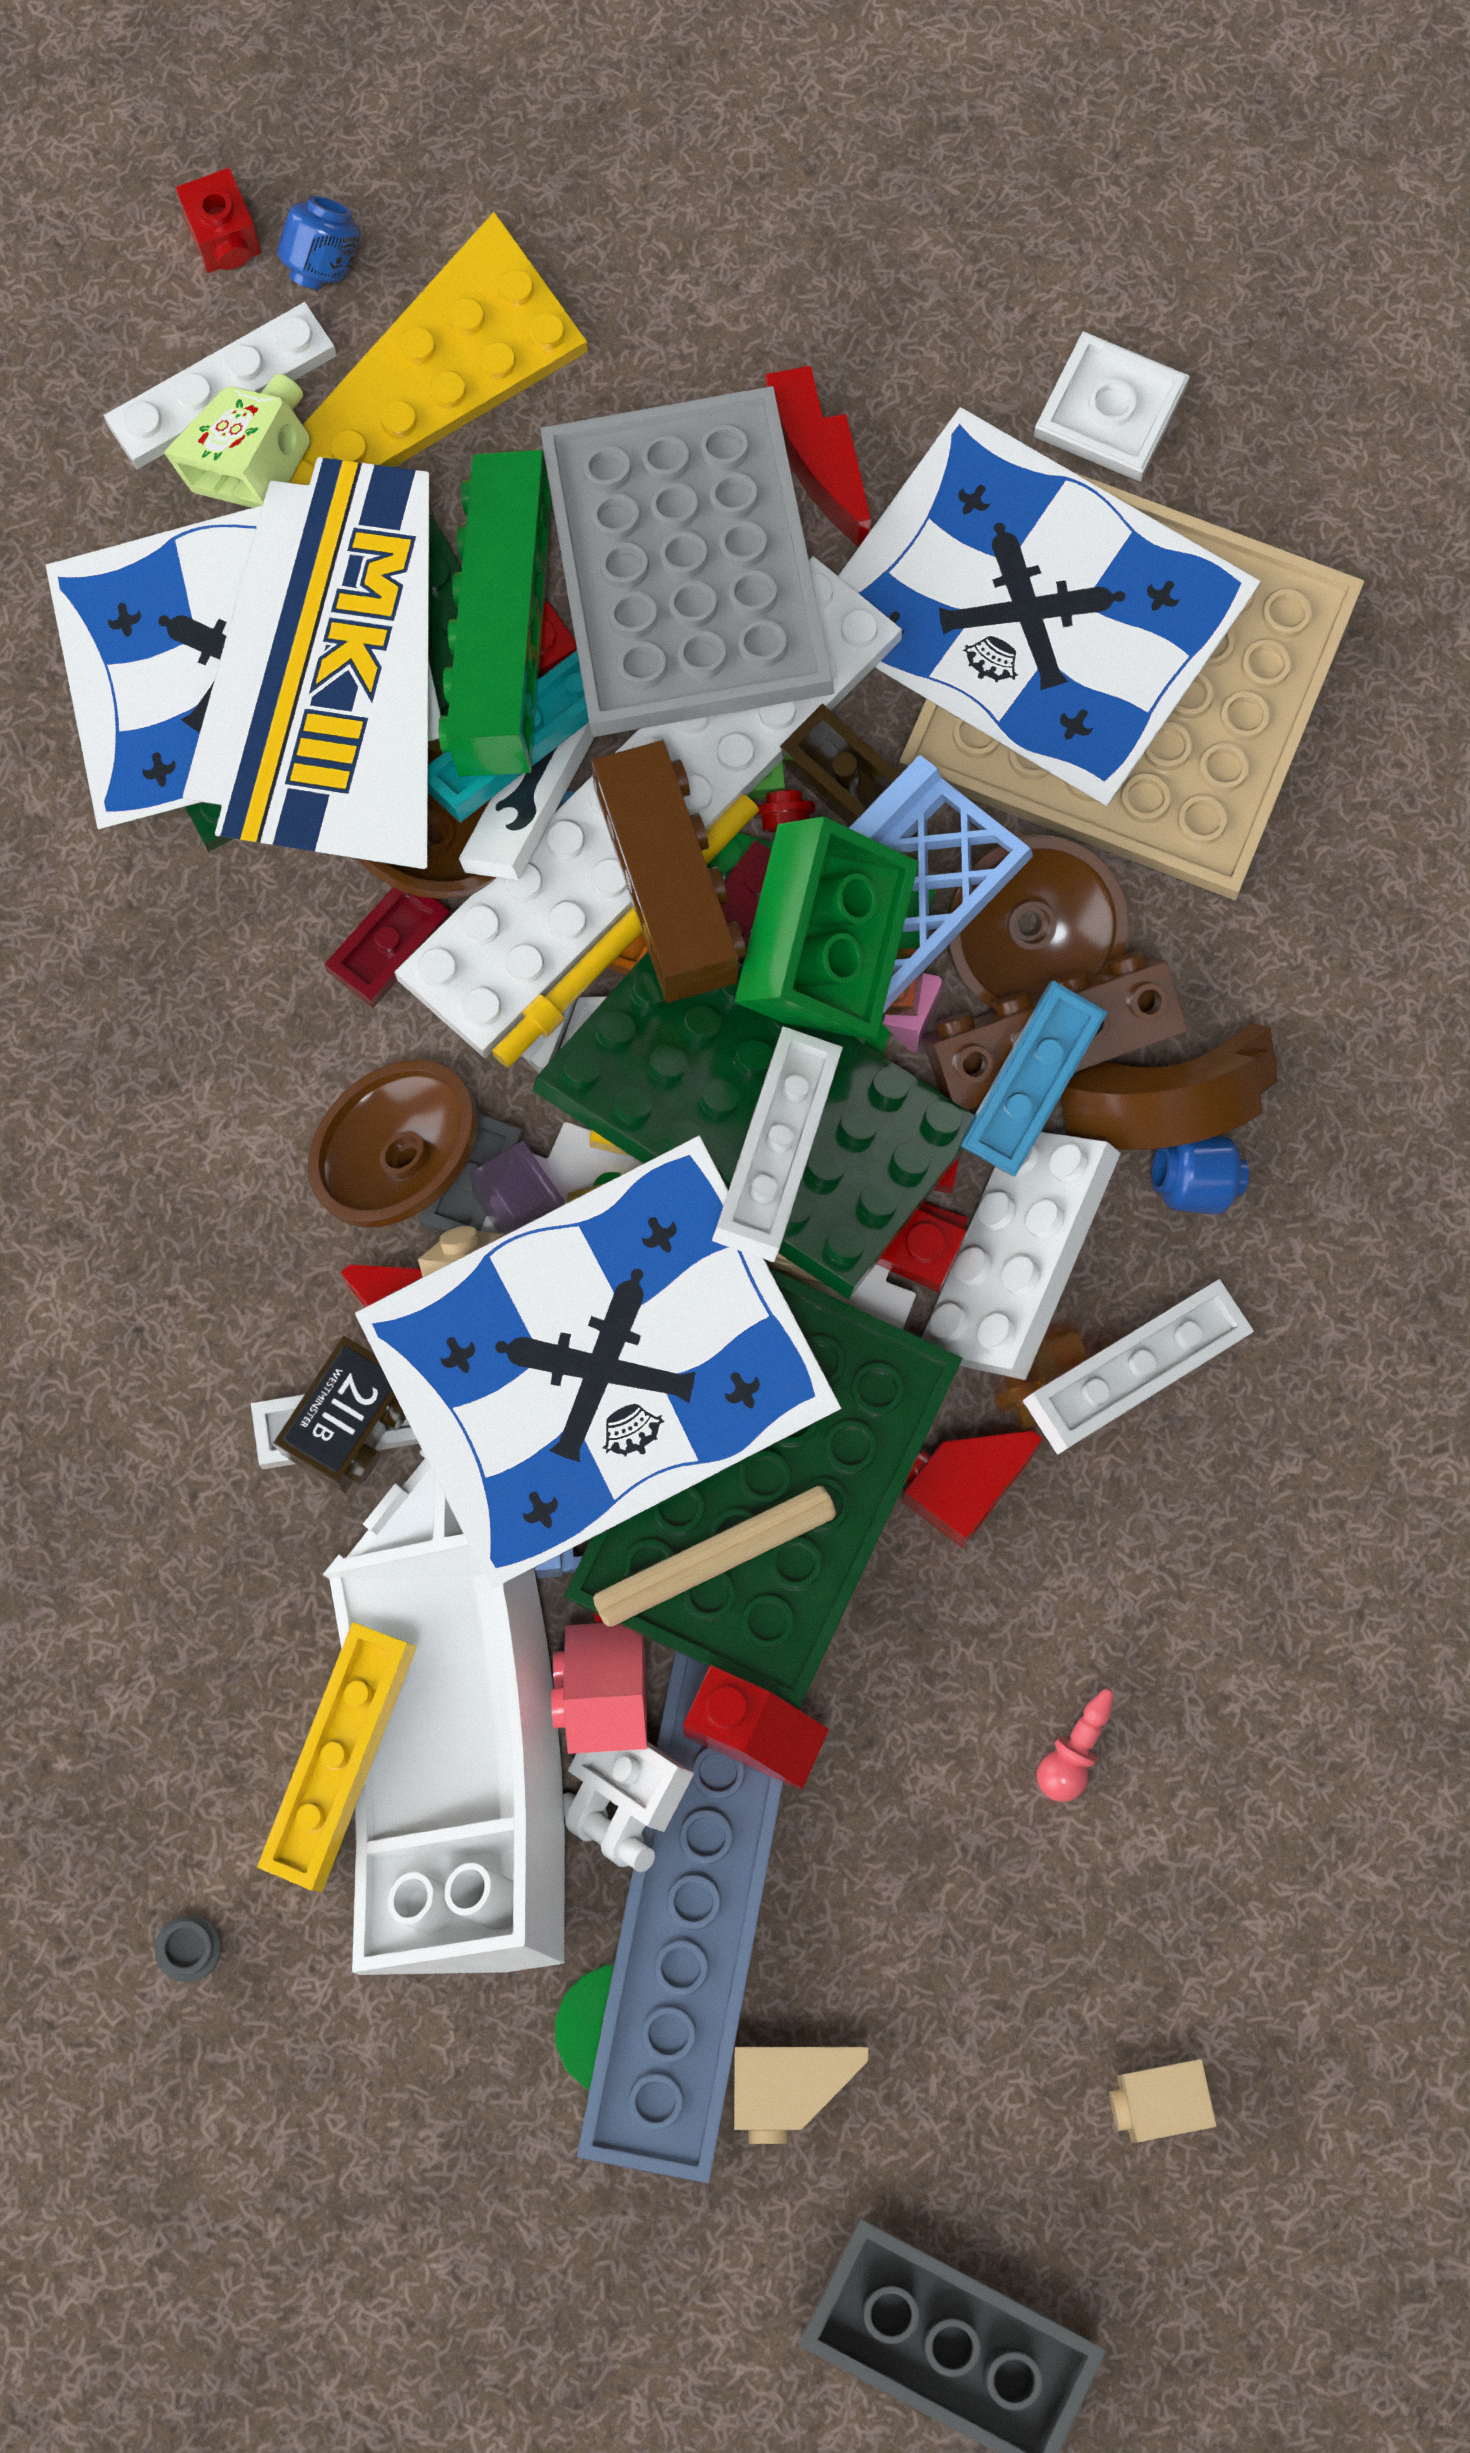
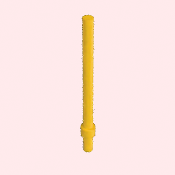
[491,794,759,1068]

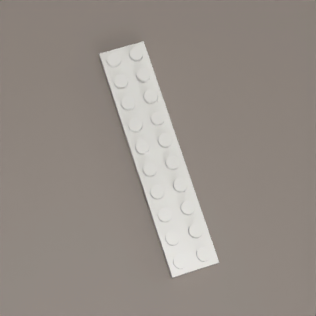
[395,556,902,1059]

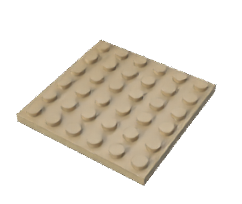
[898,472,1365,901]

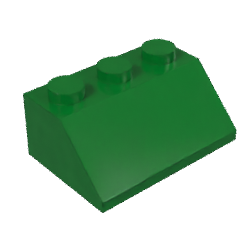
[734,816,919,1040]

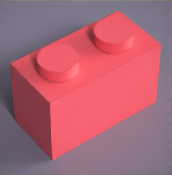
[551,1623,647,1754]

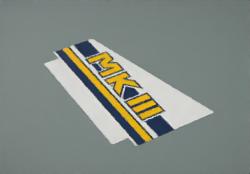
[183,457,429,869]

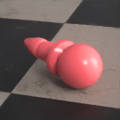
[1037,1688,1114,1802]

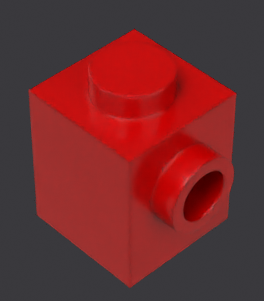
[175,167,261,273]

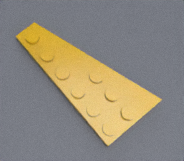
[289,212,588,485]

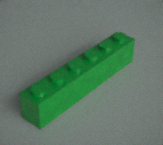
[438,450,552,777]

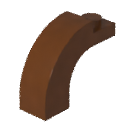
[1061,1023,1277,1150]

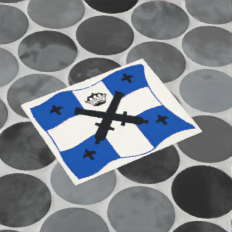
[838,407,1262,806]
[46,505,441,829]
[355,1135,841,1589]

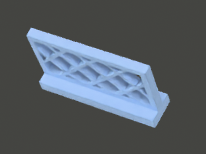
[750,755,1033,1013]

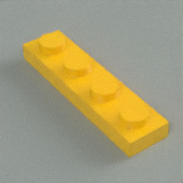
[257,1622,417,1892]

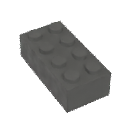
[798,2218,1107,2453]

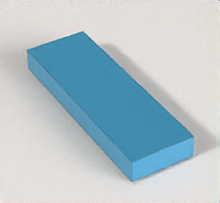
[959,981,1108,1177]

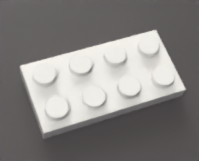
[921,1132,1121,1380]

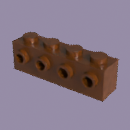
[592,740,746,1003]
[922,951,1188,1110]

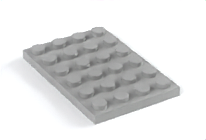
[540,386,834,737]

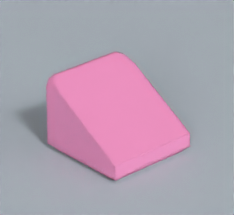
[882,973,944,1053]

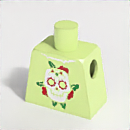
[164,374,309,508]

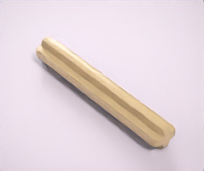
[593,1486,836,1626]

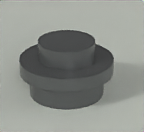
[154,1915,221,1982]

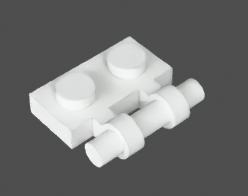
[563,1742,694,1872]

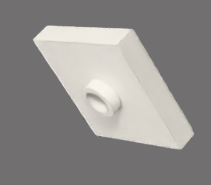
[1033,331,1190,482]

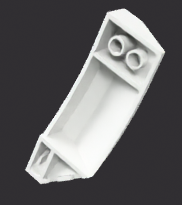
[323,1450,565,1975]

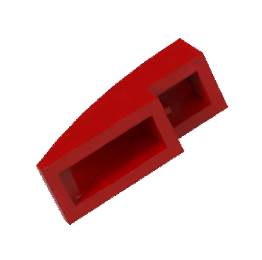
[765,365,871,547]

